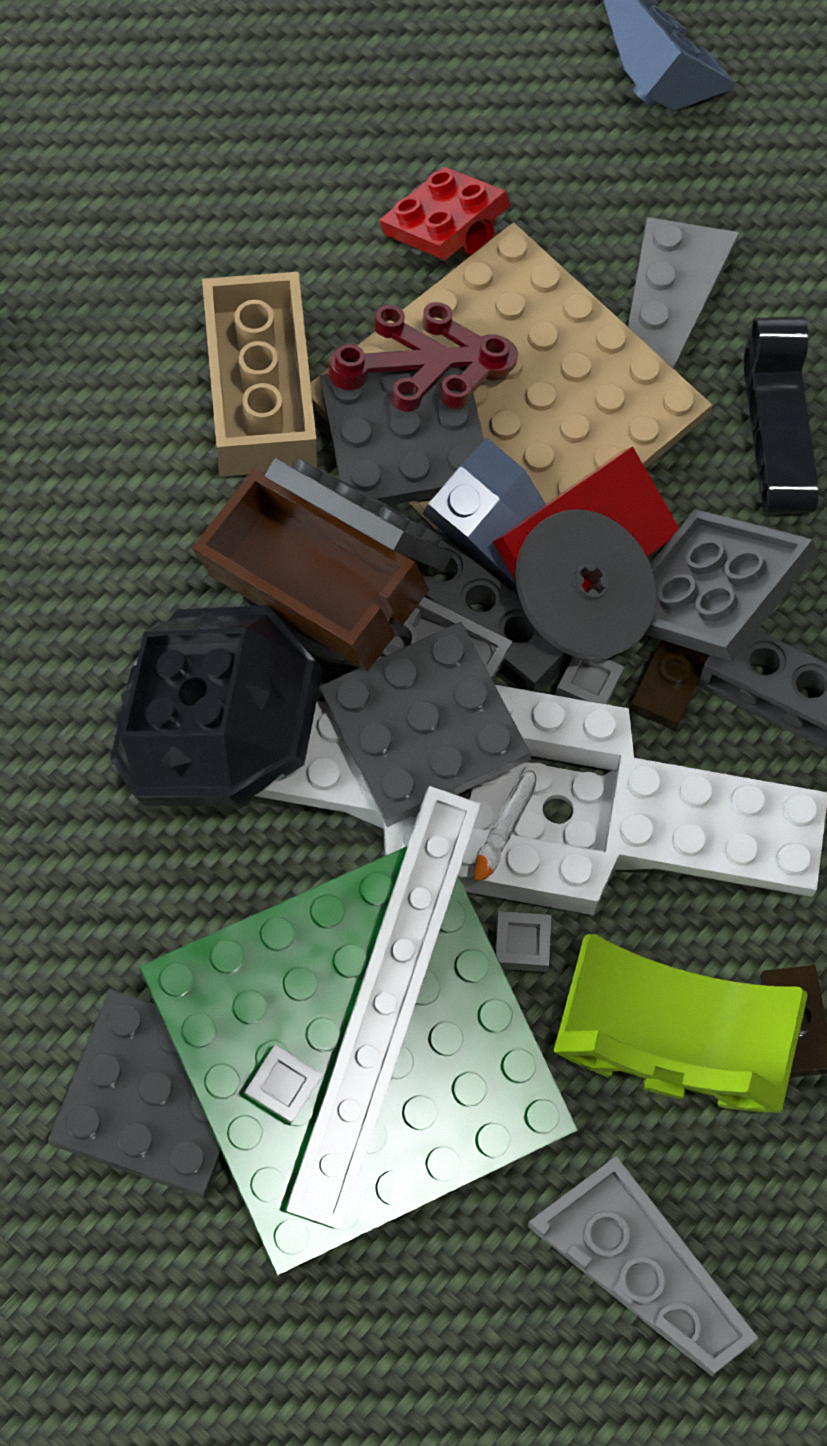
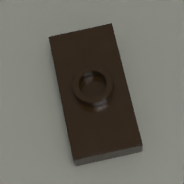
[629,640,710,731]
[760,965,827,1078]

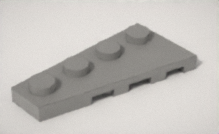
[628,217,739,370]
[527,1156,759,1376]

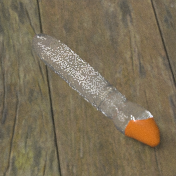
[473,770,536,881]

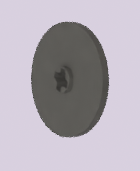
[515,509,656,660]

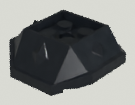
[110,605,323,806]

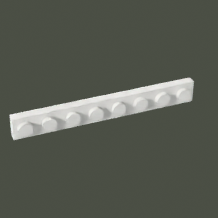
[285,786,481,1229]

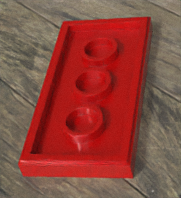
[492,446,679,592]

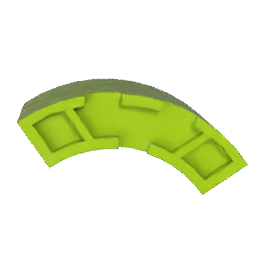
[553,934,807,1113]

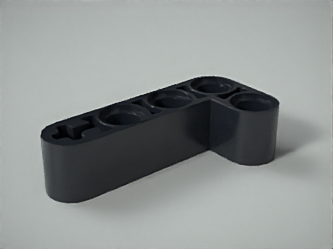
[744,316,818,514]

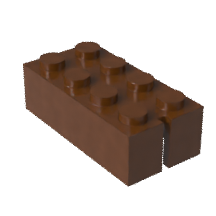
[192,468,429,672]

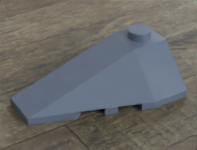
[603,0,736,111]
[422,438,546,589]

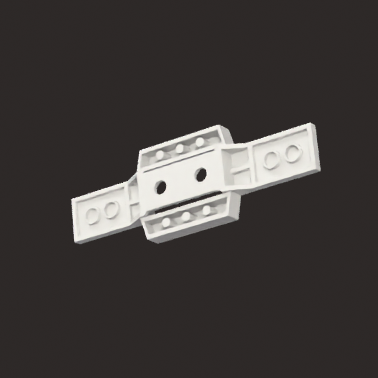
[254,685,827,915]

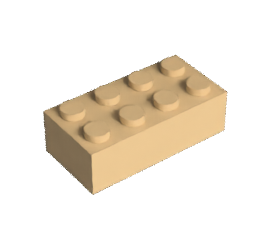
[202,272,317,477]

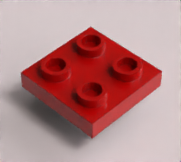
[379,167,511,261]

